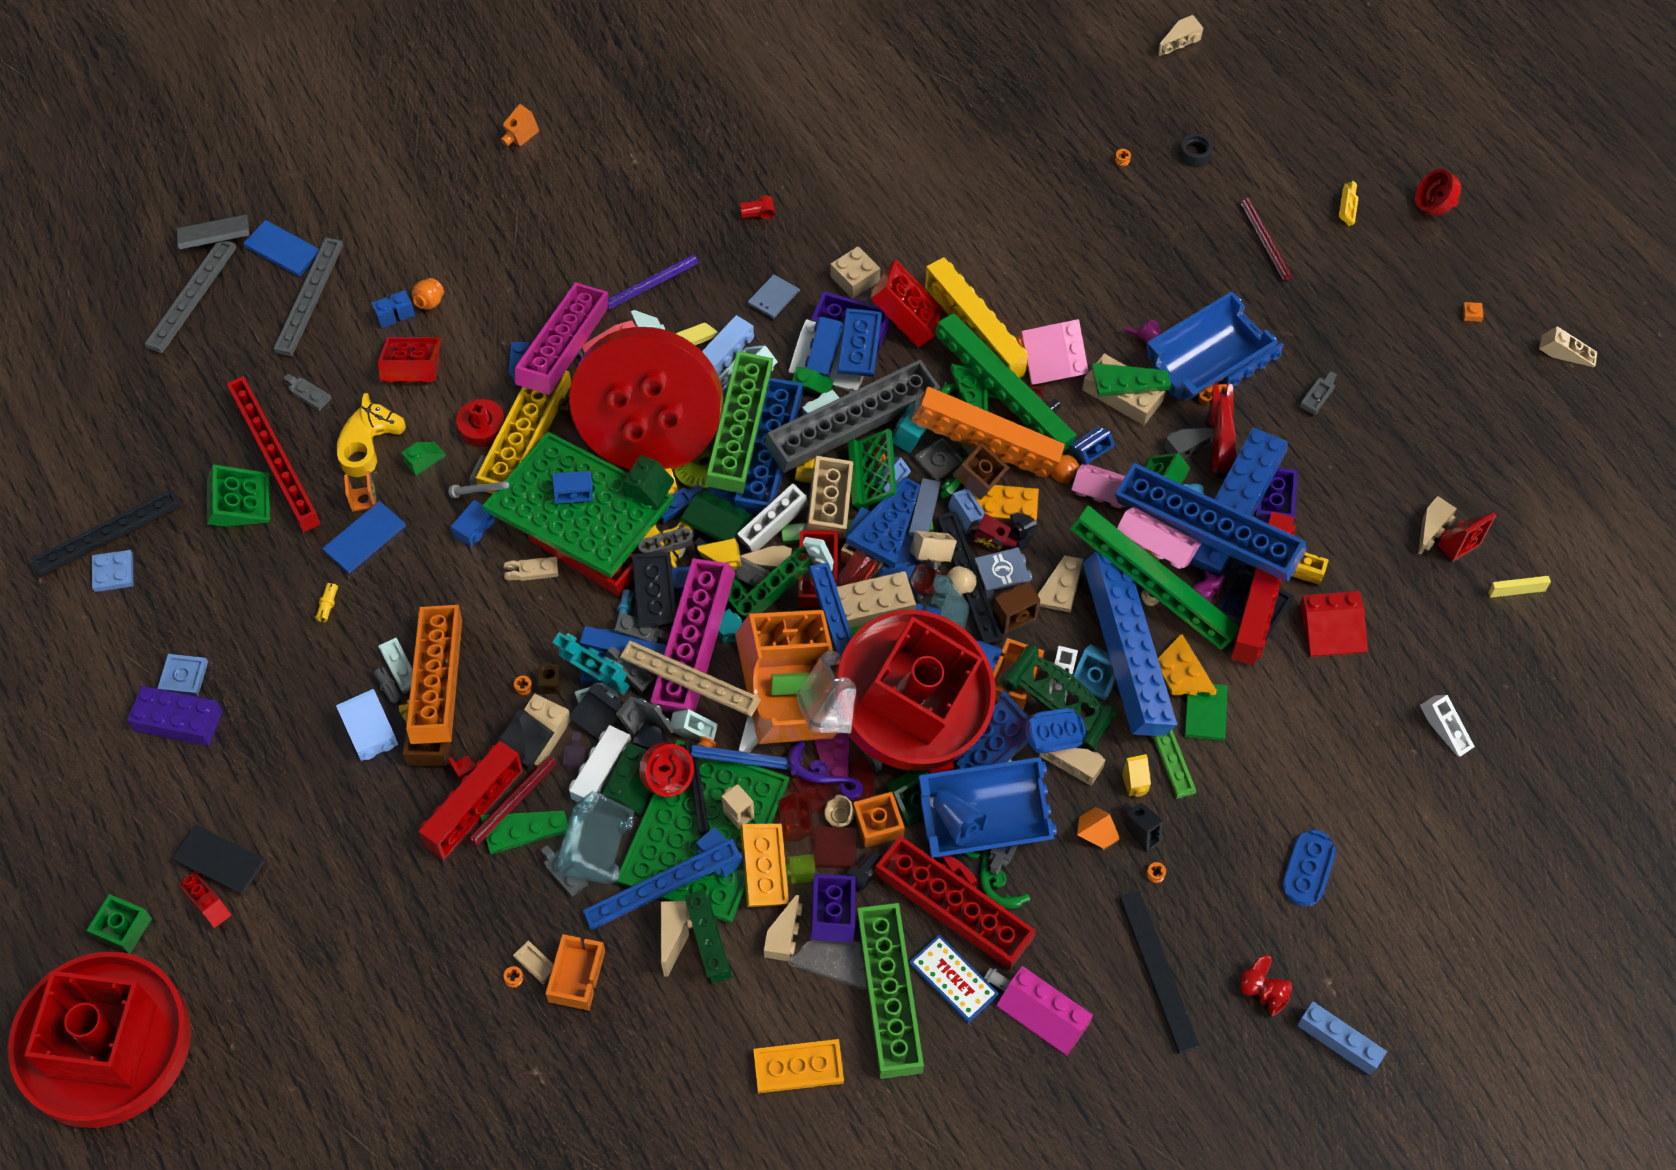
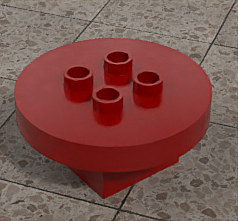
[570,327,723,470]
[833,610,996,771]
[8,952,191,1128]

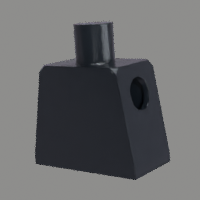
[1121,802,1163,852]

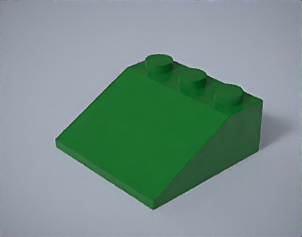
[207,465,270,527]

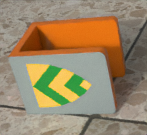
[344,471,376,512]

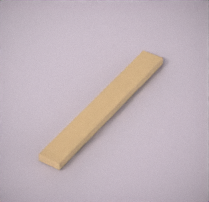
[620,640,761,717]

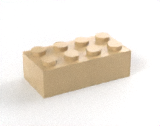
[1082,354,1166,426]
[806,456,853,539]
[837,571,916,628]

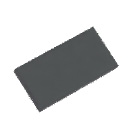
[177,214,250,249]

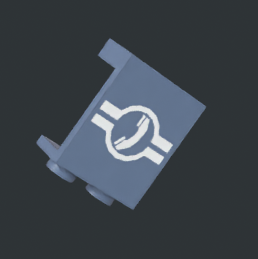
[974,547,1032,599]

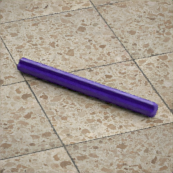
[608,255,698,309]

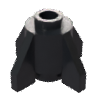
[1009,512,1038,551]

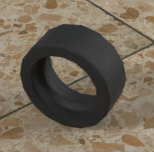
[1179,133,1213,166]

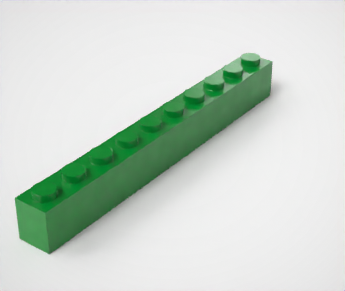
[934,313,1077,451]
[1070,506,1240,650]

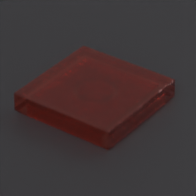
[814,827,857,869]

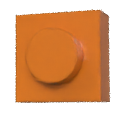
[1463,302,1484,322]

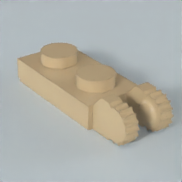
[504,556,559,581]

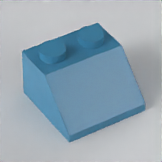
[1073,644,1116,700]

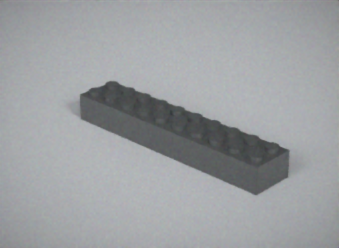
[764,359,940,473]

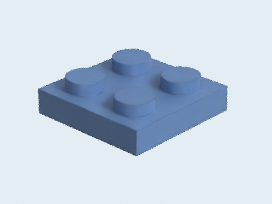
[92,550,133,592]
[157,654,208,696]

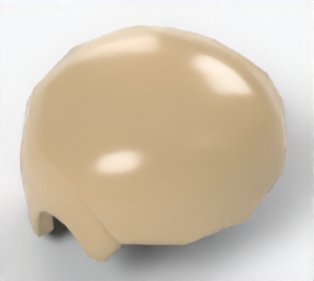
[945,566,976,596]
[824,795,855,828]

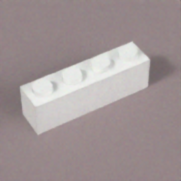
[737,484,809,552]
[569,725,632,809]

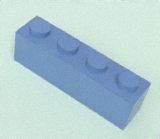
[1297,1002,1387,1076]

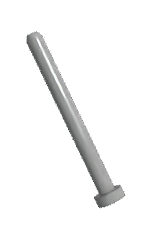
[449,481,509,498]

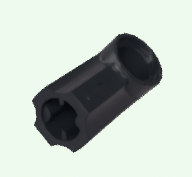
[845,850,882,892]

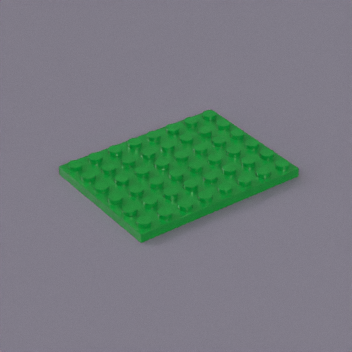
[482,432,674,578]
[616,740,790,924]

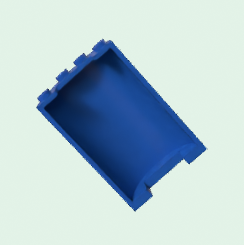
[1147,291,1278,401]
[919,757,1057,858]

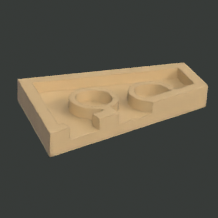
[1038,556,1083,613]

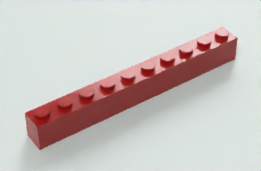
[227,376,321,533]

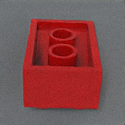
[1438,512,1496,562]

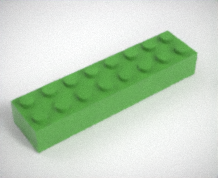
[706,351,773,494]
[857,903,924,1079]

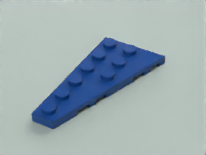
[846,477,921,568]
[955,690,1029,770]

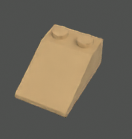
[524,693,571,767]
[661,901,693,976]

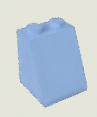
[336,689,398,761]

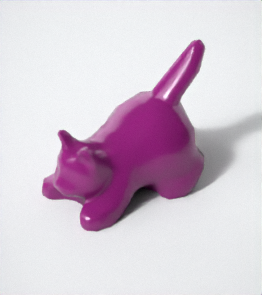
[1122,319,1161,344]
[1191,571,1226,603]

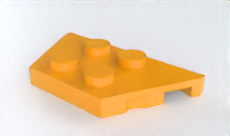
[1158,634,1216,695]

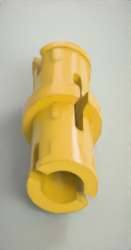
[315,583,338,622]

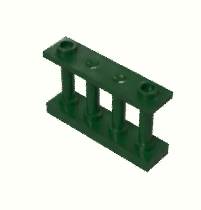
[684,889,733,984]

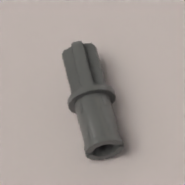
[374,667,401,703]

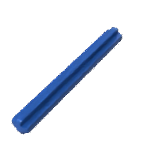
[690,745,789,770]

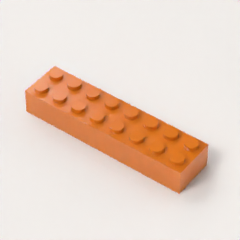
[911,387,1065,478]
[406,605,462,744]

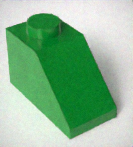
[793,366,834,396]
[401,442,446,476]

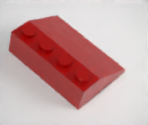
[871,258,943,347]

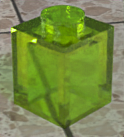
[785,854,816,884]

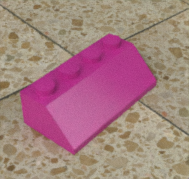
[996,966,1093,1056]

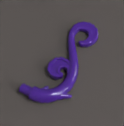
[788,741,863,800]

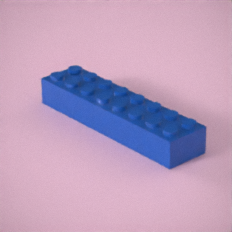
[735,378,803,515]
[1189,427,1288,577]

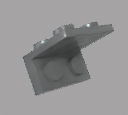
[616,696,674,738]

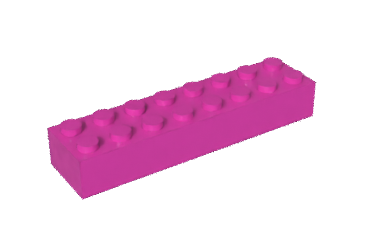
[515,282,608,395]
[650,558,735,713]

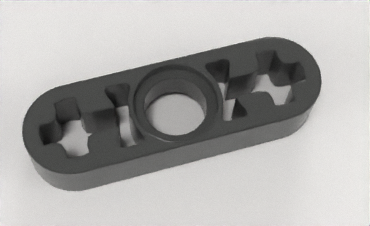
[638,528,693,554]

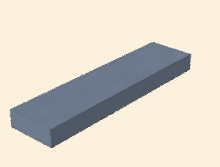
[909,478,941,537]

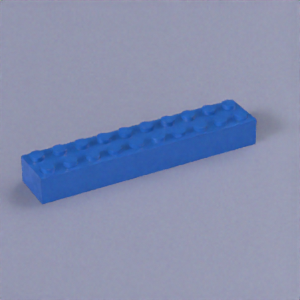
[1115,463,1307,582]
[1083,551,1177,736]

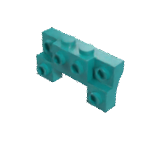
[552,632,630,696]

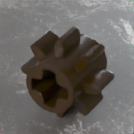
[558,395,572,418]

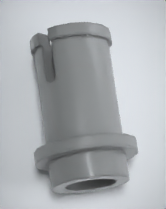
[984,968,1012,992]

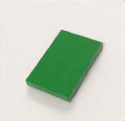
[1184,684,1228,742]

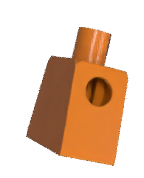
[500,104,539,147]

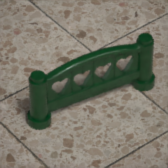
[999,644,1116,752]

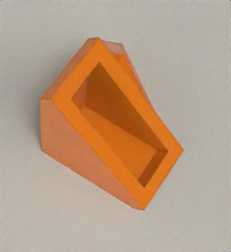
[1077,807,1120,850]

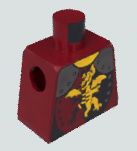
[970,513,1018,553]

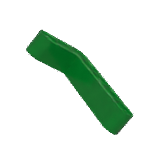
[728,546,814,618]

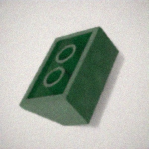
[680,490,752,541]
[603,743,653,818]

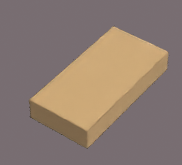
[513,941,554,984]

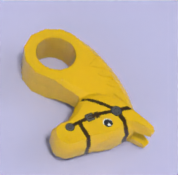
[337,393,406,477]

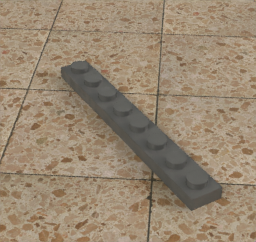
[274,237,343,356]
[145,240,236,353]

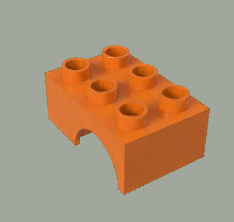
[735,610,843,744]

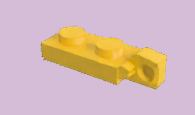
[1339,181,1358,226]

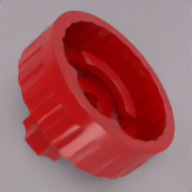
[1415,169,1461,216]
[456,399,505,447]
[639,742,694,797]

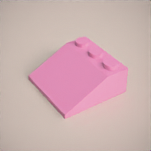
[1021,320,1089,385]

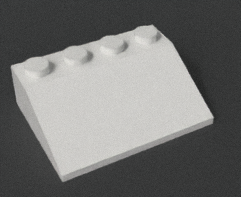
[788,319,864,391]

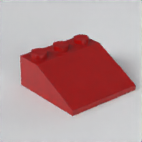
[378,337,441,383]
[1298,591,1368,657]

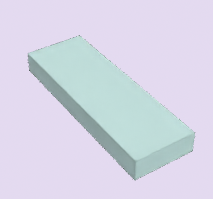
[379,638,413,695]

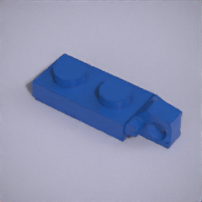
[509,342,530,387]
[660,484,703,523]

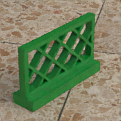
[848,429,897,510]

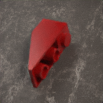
[178,872,231,928]

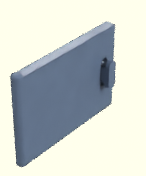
[748,274,800,319]

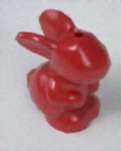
[1239,955,1292,1016]

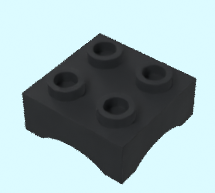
[496,710,555,766]

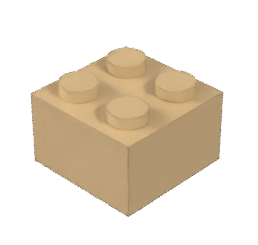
[831,246,880,299]

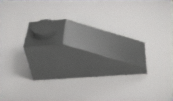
[1164,427,1215,460]

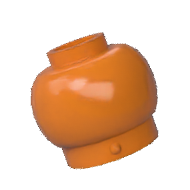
[411,278,444,310]

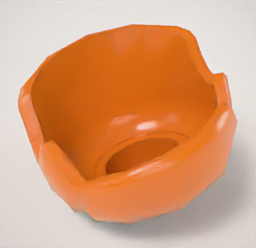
[1050,454,1080,484]

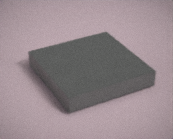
[913,437,963,481]

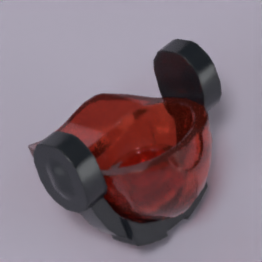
[909,558,946,601]

